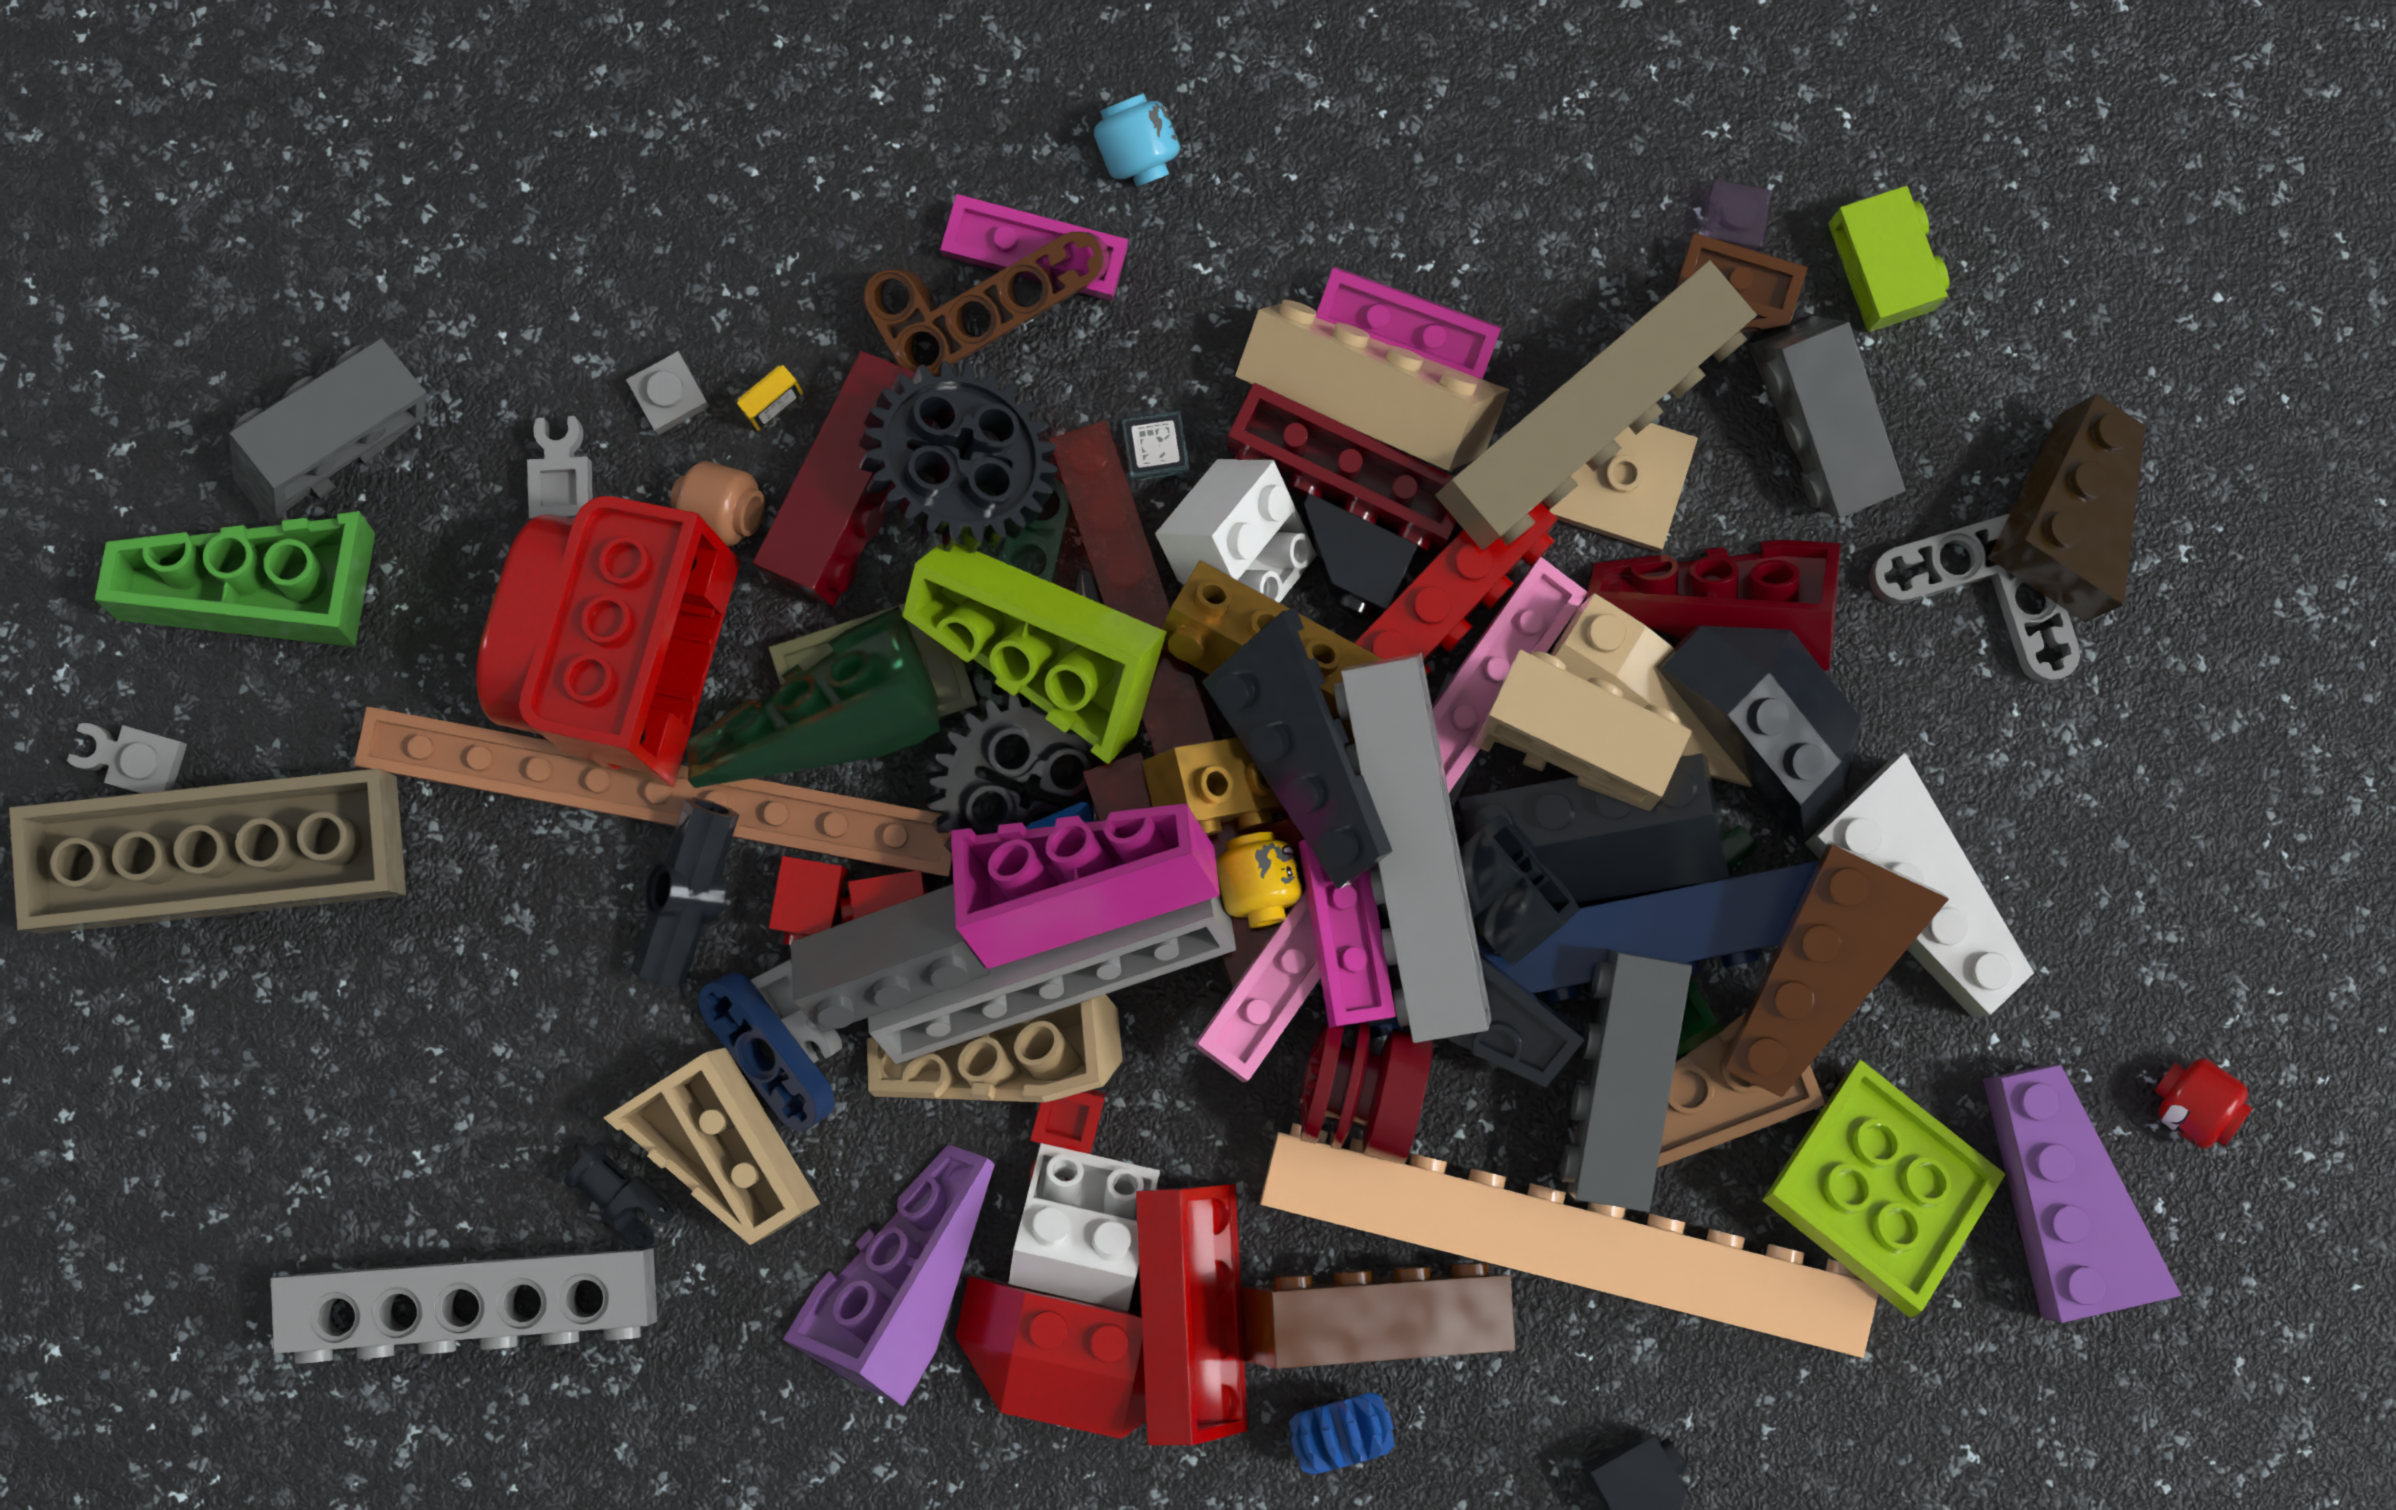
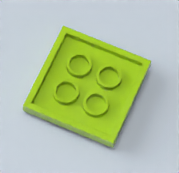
[1762,1059,2005,1318]

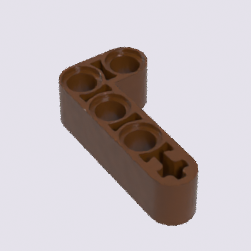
[864,231,1110,374]

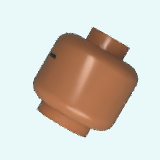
[671,461,765,546]

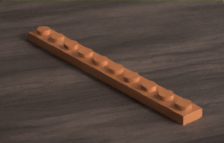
[354,707,953,878]

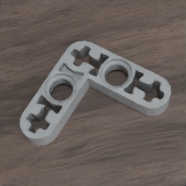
[1869,514,2080,684]

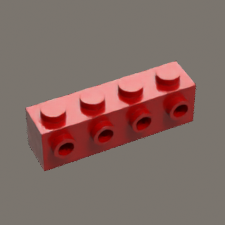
[1354,502,1558,676]

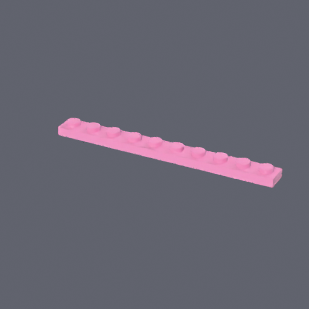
[1193,557,1588,1083]

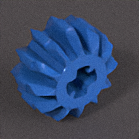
[1289,1392,1395,1475]

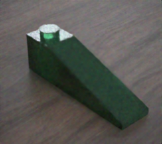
[688,606,940,788]

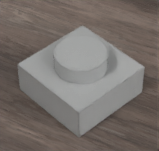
[626,351,710,435]

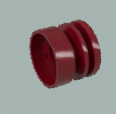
[1298,1018,1433,1165]

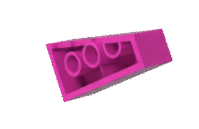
[951,803,1220,969]

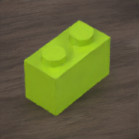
[1828,186,1949,333]

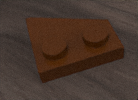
[1674,233,1808,334]

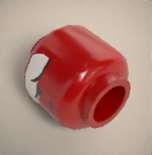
[2154,1058,2253,1149]

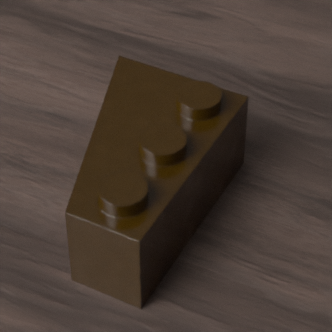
[1988,393,2145,622]

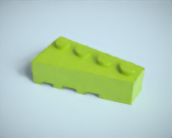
[902,542,1166,764]

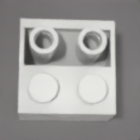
[1155,459,1317,604]
[1008,1143,1160,1311]

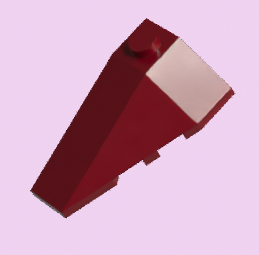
[1586,540,1841,671]

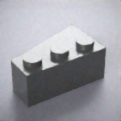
[1746,316,1906,518]

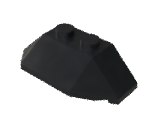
[1657,625,1861,844]

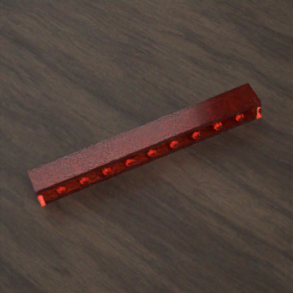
[1049,420,1277,990]

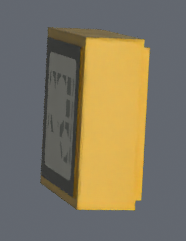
[737,365,803,431]

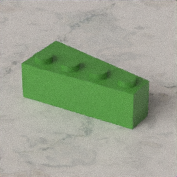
[95,511,376,647]

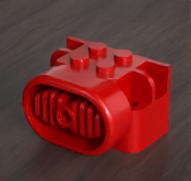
[476,496,741,788]

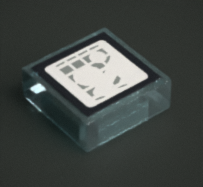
[1122,411,1190,482]

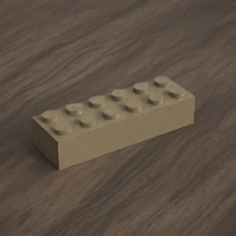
[9,769,406,934]

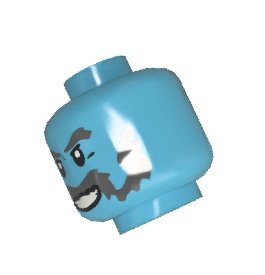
[1094,93,1180,187]

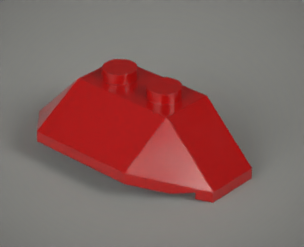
[955,1275,1147,1439]

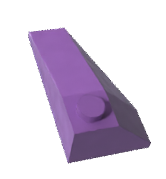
[783,1144,995,1407]

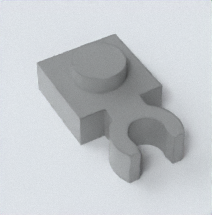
[527,416,593,520]
[67,723,187,794]
[750,959,842,1063]

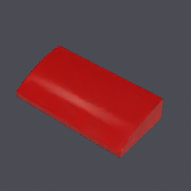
[1136,1184,1248,1446]

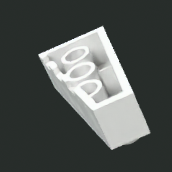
[1805,753,2034,1017]

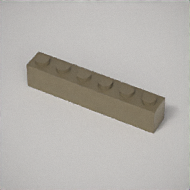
[1435,260,1757,551]

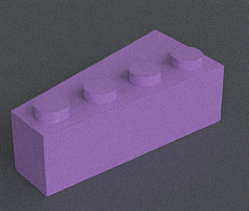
[1983,1065,2182,1323]

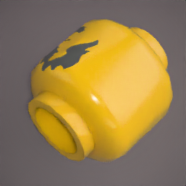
[1216,832,1303,928]

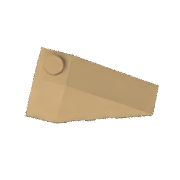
[1550,593,1752,787]
[867,994,1122,1102]

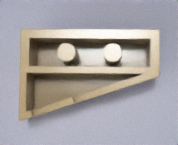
[1472,649,1692,811]
[604,1048,820,1245]

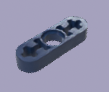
[698,972,834,1131]

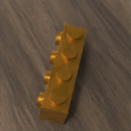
[1161,560,1382,749]
[1142,738,1346,836]

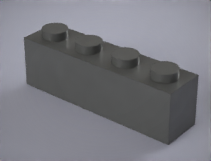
[1560,949,1692,1212]

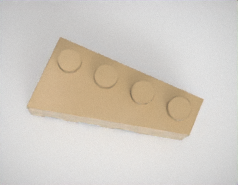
[1235,300,1509,471]

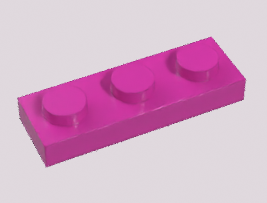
[940,194,1128,301]
[1315,266,1501,379]
[1298,839,1396,1028]

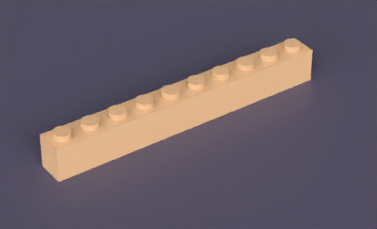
[1259,1123,1878,1358]

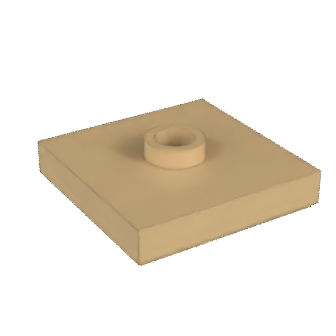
[1549,423,1698,553]

